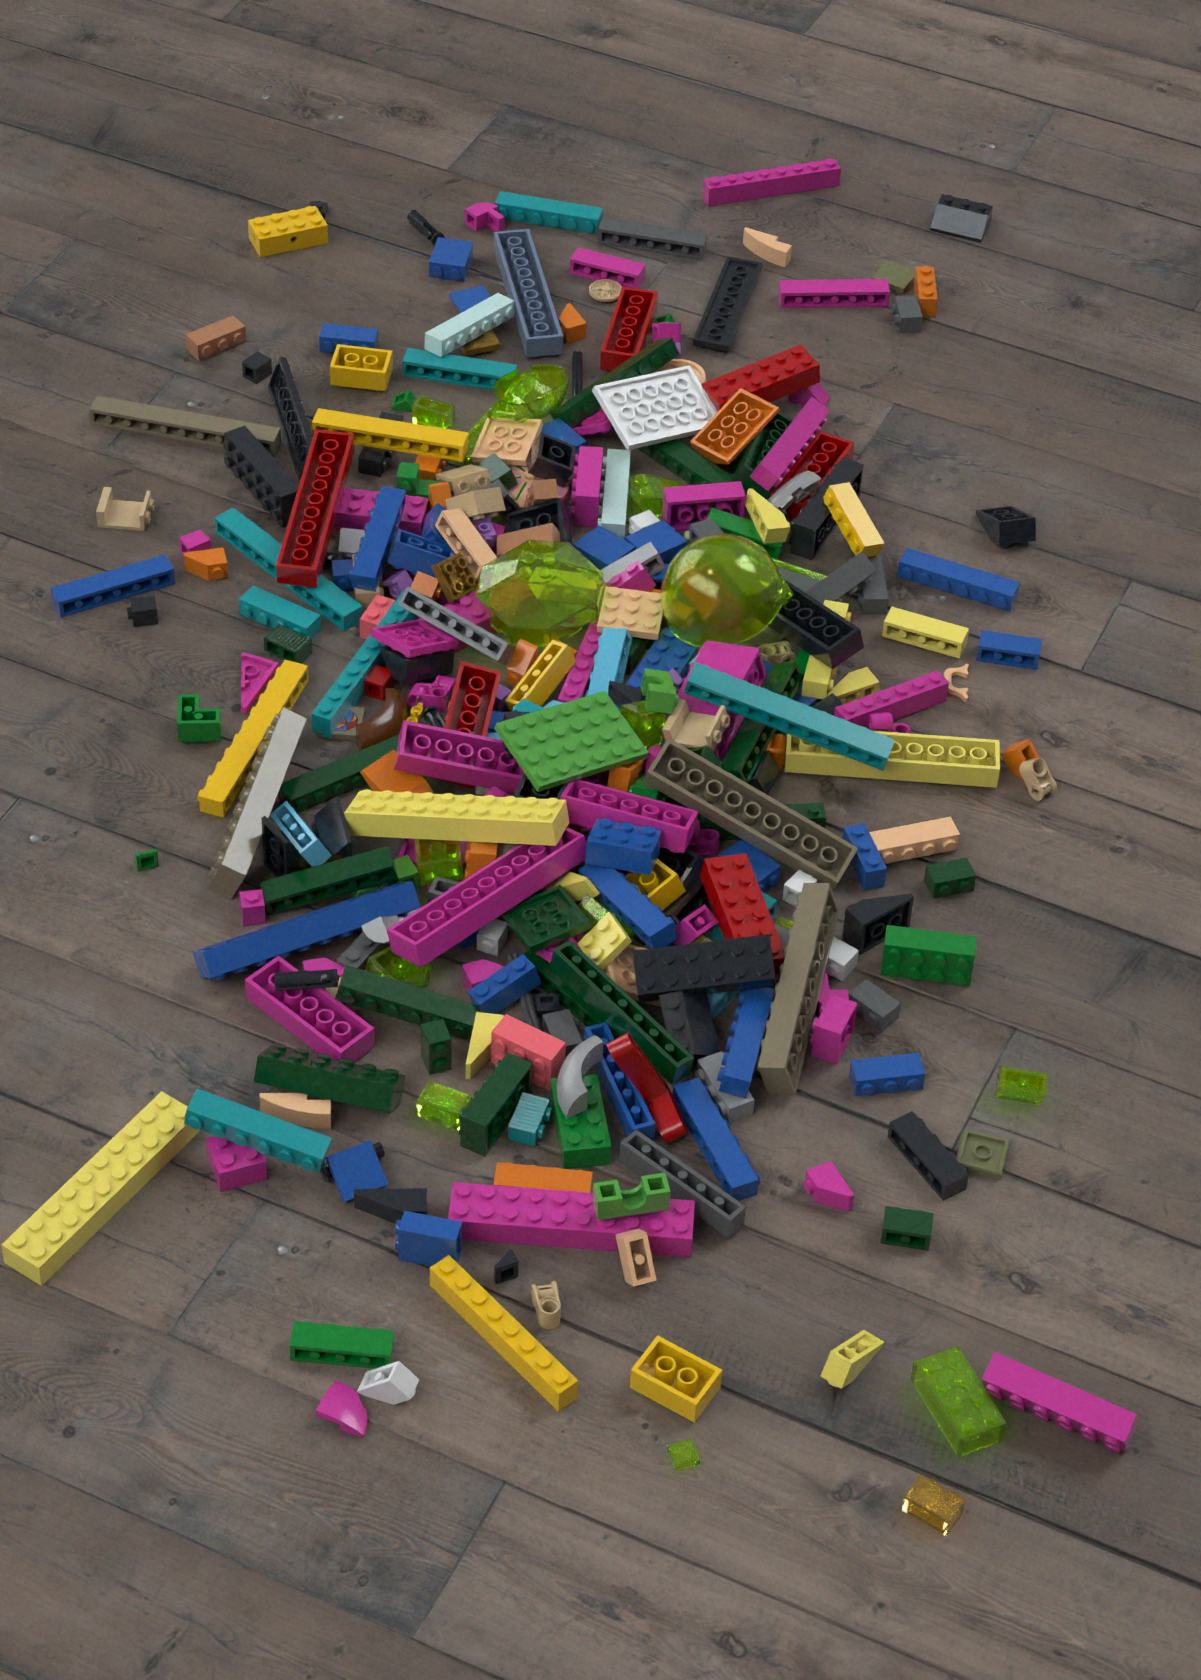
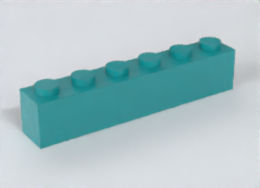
[495,191,603,235]
[402,348,517,393]
[184,1089,332,1173]

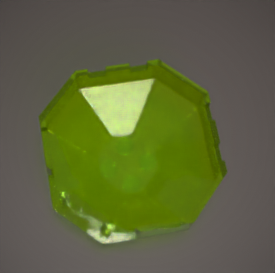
[475,540,604,647]

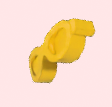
[406,702,423,723]

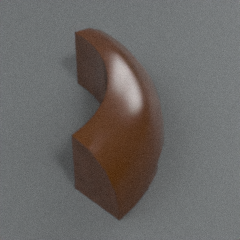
[356,688,408,751]

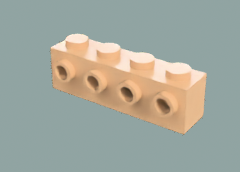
[435,508,501,581]
[869,816,960,864]

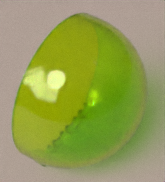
[661,533,793,648]

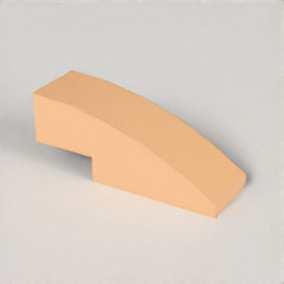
[743,227,792,268]
[260,1093,331,1129]

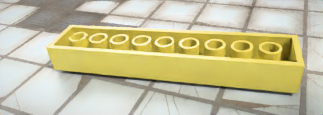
[785,731,1000,788]
[344,789,569,846]
[1,1091,200,1286]

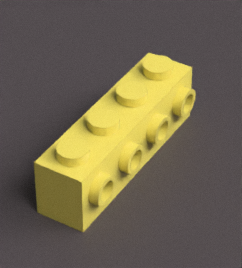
[882,607,969,659]

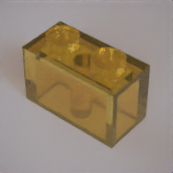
[902,1474,965,1536]

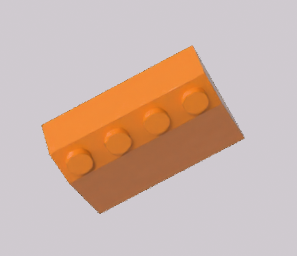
[690,388,780,464]

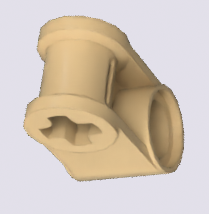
[759,641,797,665]
[1019,758,1057,801]
[530,1281,561,1330]

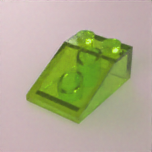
[628,474,685,516]

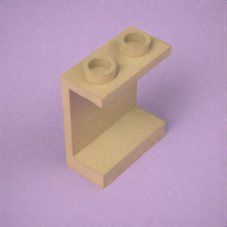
[435,464,491,497]
[96,487,155,531]
[662,699,730,751]

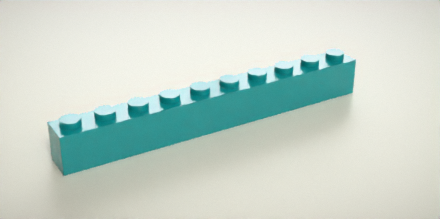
[215,508,363,632]
[311,590,420,738]
[683,662,895,771]

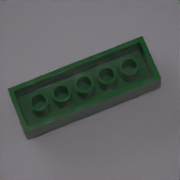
[732,412,793,499]
[254,1043,406,1113]

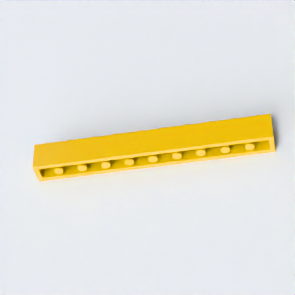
[197,660,309,818]

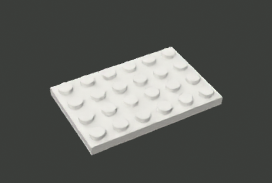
[592,365,718,450]

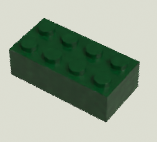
[459,1053,532,1157]

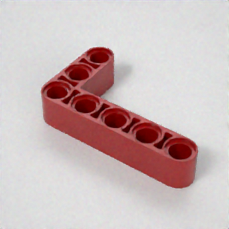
[606,1032,689,1144]

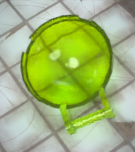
[487,365,569,423]

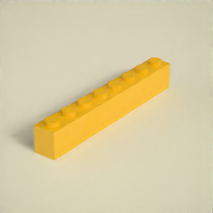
[312,408,468,462]
[430,1255,578,1412]

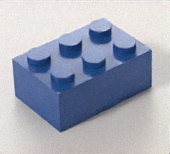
[388,529,455,578]
[585,819,662,875]

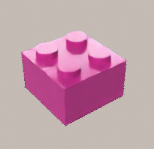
[809,994,857,1065]
[206,1136,267,1192]

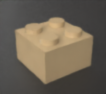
[445,487,505,521]

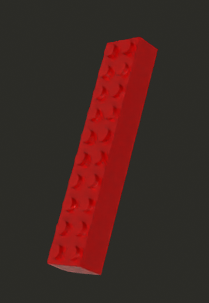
[276,429,355,588]

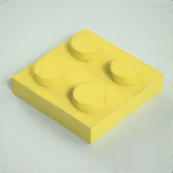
[577,912,632,970]

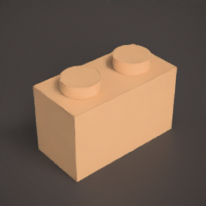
[615,1228,657,1287]

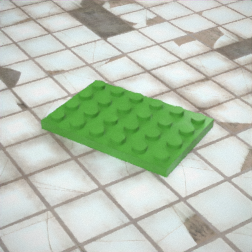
[494,691,649,792]

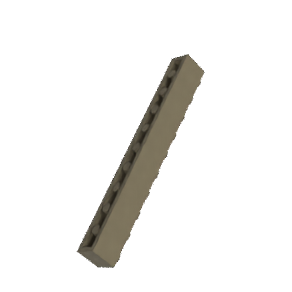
[89,395,281,457]

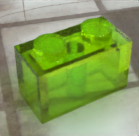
[412,395,455,429]
[995,1066,1048,1105]
[417,1081,472,1130]

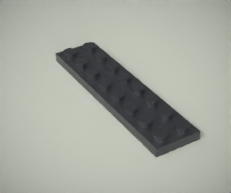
[693,256,762,352]
[268,356,313,480]

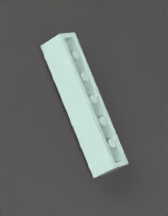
[424,293,515,357]
[597,449,631,540]

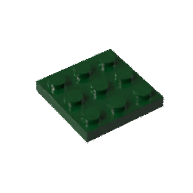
[501,885,592,954]

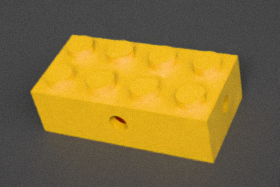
[248,206,328,258]

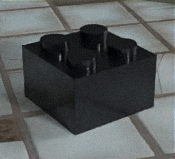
[528,432,576,487]

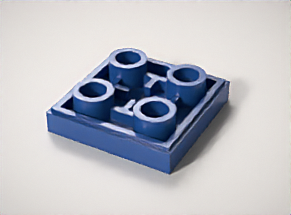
[449,285,491,314]
[325,1140,389,1203]

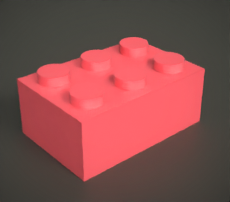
[491,1014,566,1091]

